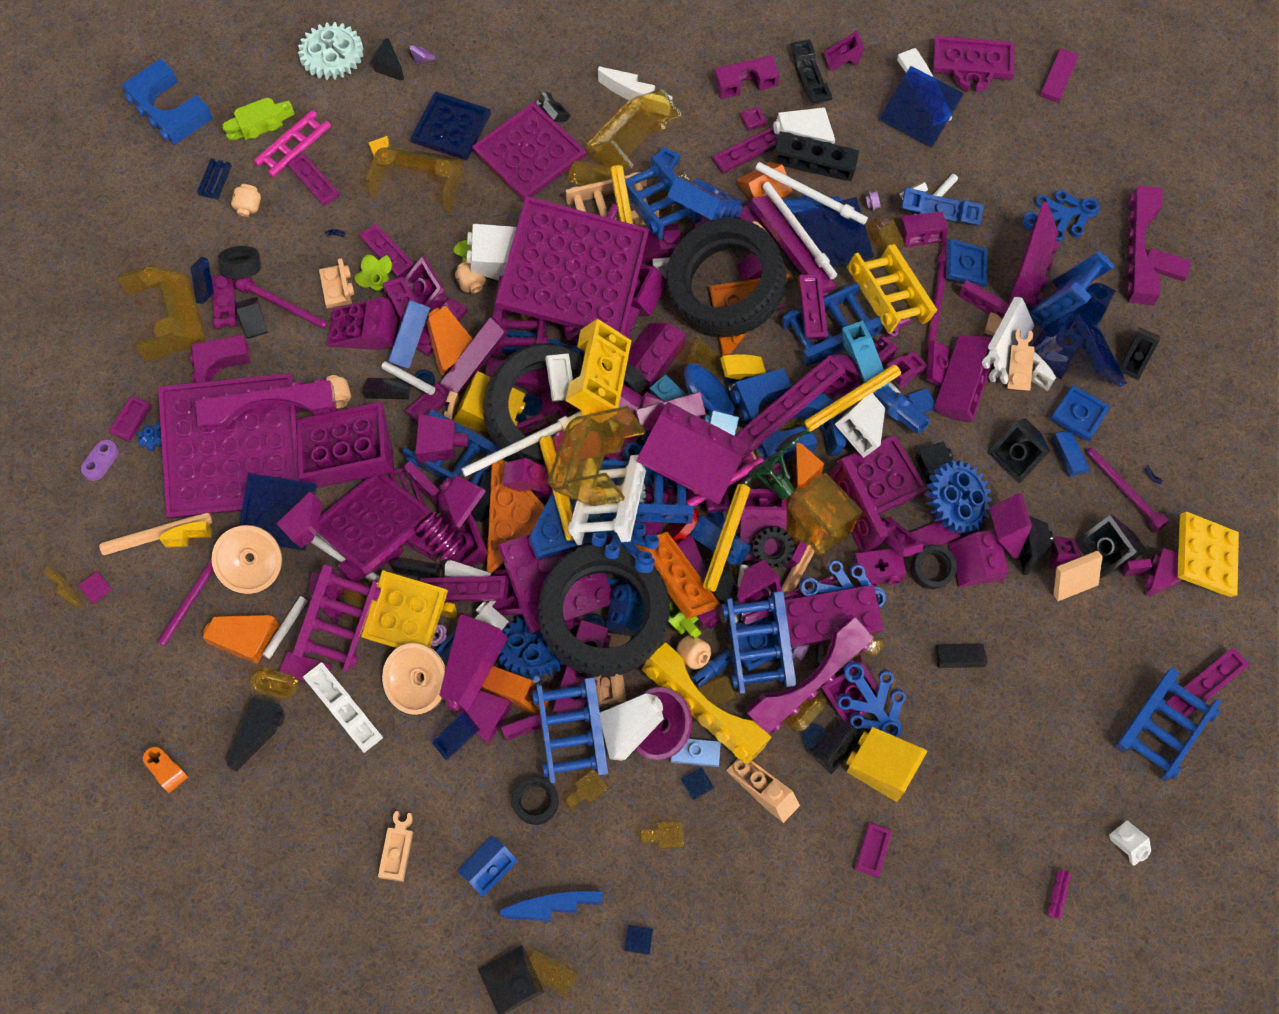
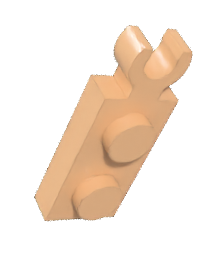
[1007,330,1035,391]
[378,811,413,882]

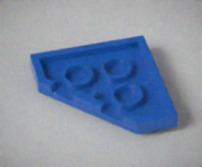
[529,479,595,560]

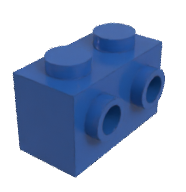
[606,583,644,636]

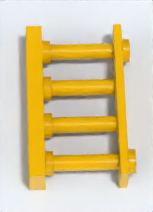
[847,244,937,333]

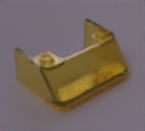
[585,88,682,171]
[366,145,464,213]
[117,265,206,362]
[548,406,645,506]

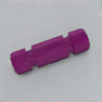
[1047,870,1071,920]

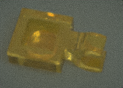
[565,770,609,810]
[640,822,684,849]

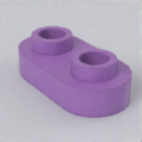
[81,440,119,481]

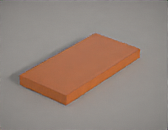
[634,532,720,619]

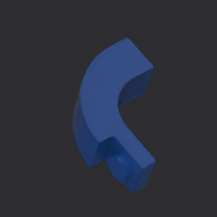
[792,393,846,456]

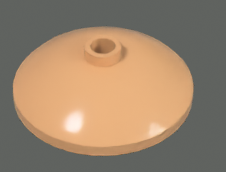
[212,525,282,594]
[382,643,446,715]

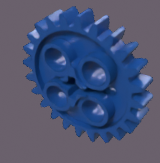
[926,460,992,534]
[497,617,564,681]

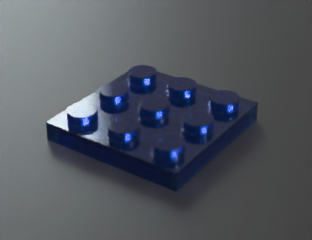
[879,66,964,148]
[411,91,491,161]
[796,197,874,268]
[1072,313,1127,387]
[239,473,317,551]

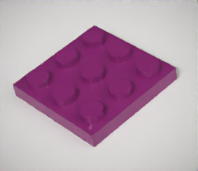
[836,435,928,515]

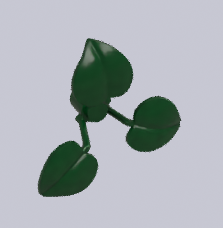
[727,430,811,500]

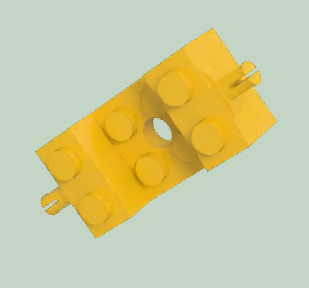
[565,319,631,425]

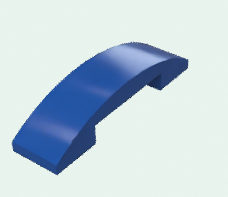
[901,187,984,226]

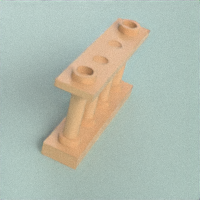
[566,172,659,226]

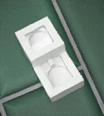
[1032,352,1056,391]

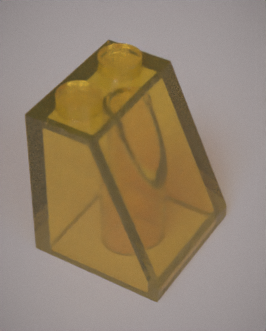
[788,473,862,556]

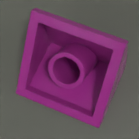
[404,256,447,312]
[989,493,1032,558]
[446,513,488,567]

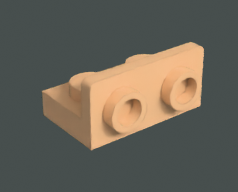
[319,258,354,309]

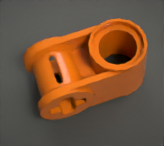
[143,747,188,793]

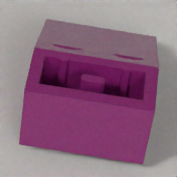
[327,297,398,350]
[739,489,787,562]

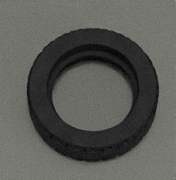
[666,218,787,337]
[483,343,607,467]
[539,543,670,677]

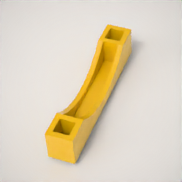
[642,643,771,765]

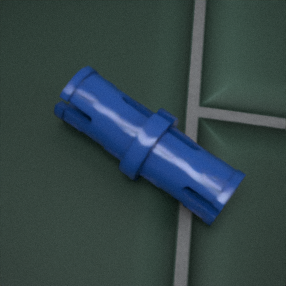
[690,648,733,689]

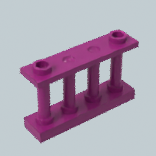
[492,276,549,357]
[292,564,382,672]

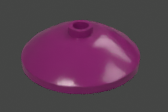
[636,687,692,760]

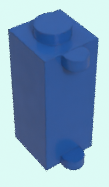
[690,516,752,565]

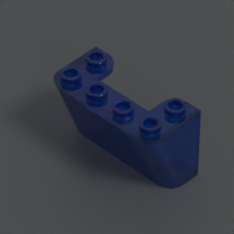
[1032,283,1116,379]

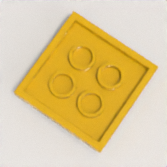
[1177,512,1239,597]
[361,570,448,648]

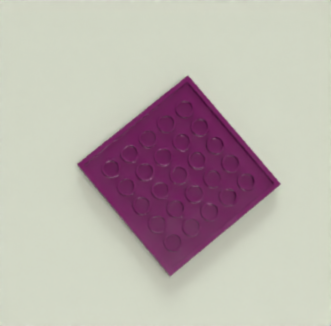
[495,196,649,335]
[158,373,303,519]

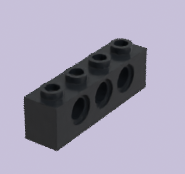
[772,131,859,181]

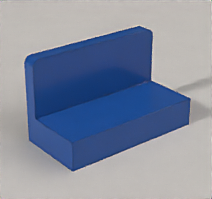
[457,836,518,897]

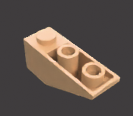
[726,759,800,823]

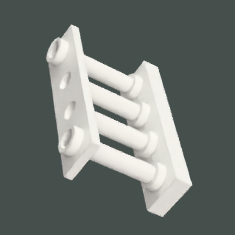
[568,455,646,545]

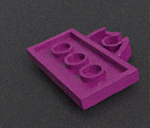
[933,36,1014,92]

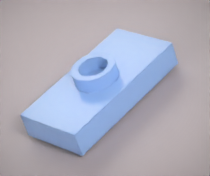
[671,739,721,767]

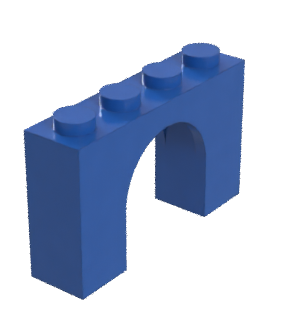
[122,59,213,145]
[667,177,743,220]
[731,368,817,463]

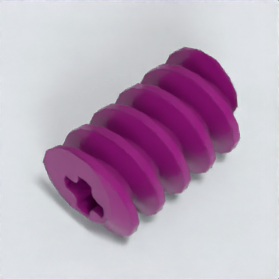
[416,511,466,561]

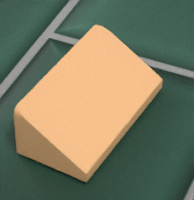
[595,674,626,708]

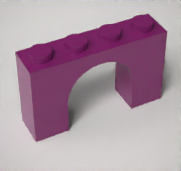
[190,335,251,383]

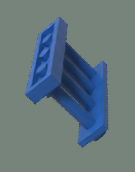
[625,154,702,240]
[1028,251,1115,328]
[781,283,883,367]
[403,409,508,486]
[600,459,694,524]
[721,591,796,694]
[1114,667,1222,781]
[532,676,608,783]

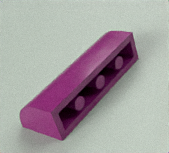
[934,335,992,422]

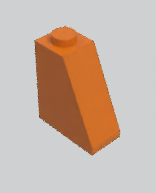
[426,306,473,376]
[203,615,279,665]
[481,666,551,716]

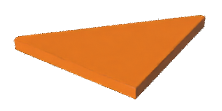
[709,274,790,356]
[487,452,545,574]

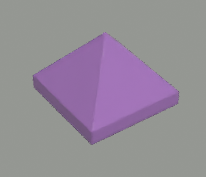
[409,45,435,64]

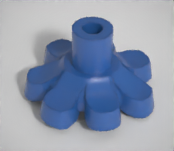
[137,424,162,451]

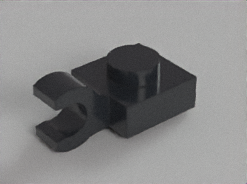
[536,92,571,122]

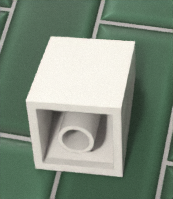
[467,224,517,281]

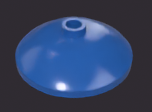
[684,363,734,415]

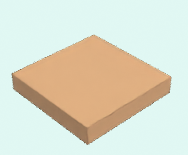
[1054,551,1102,601]

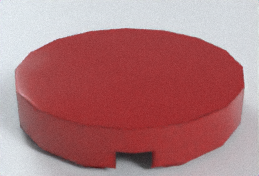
[664,507,699,544]

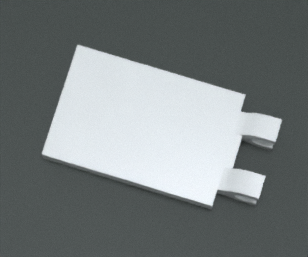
[982,297,1034,384]

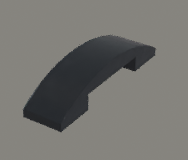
[791,39,833,104]

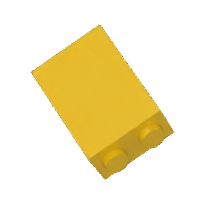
[453,371,526,434]
[846,727,927,802]

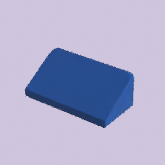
[1051,432,1090,478]

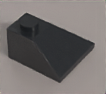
[988,418,1050,483]
[1075,514,1147,578]
[1020,516,1053,575]
[478,945,544,1014]

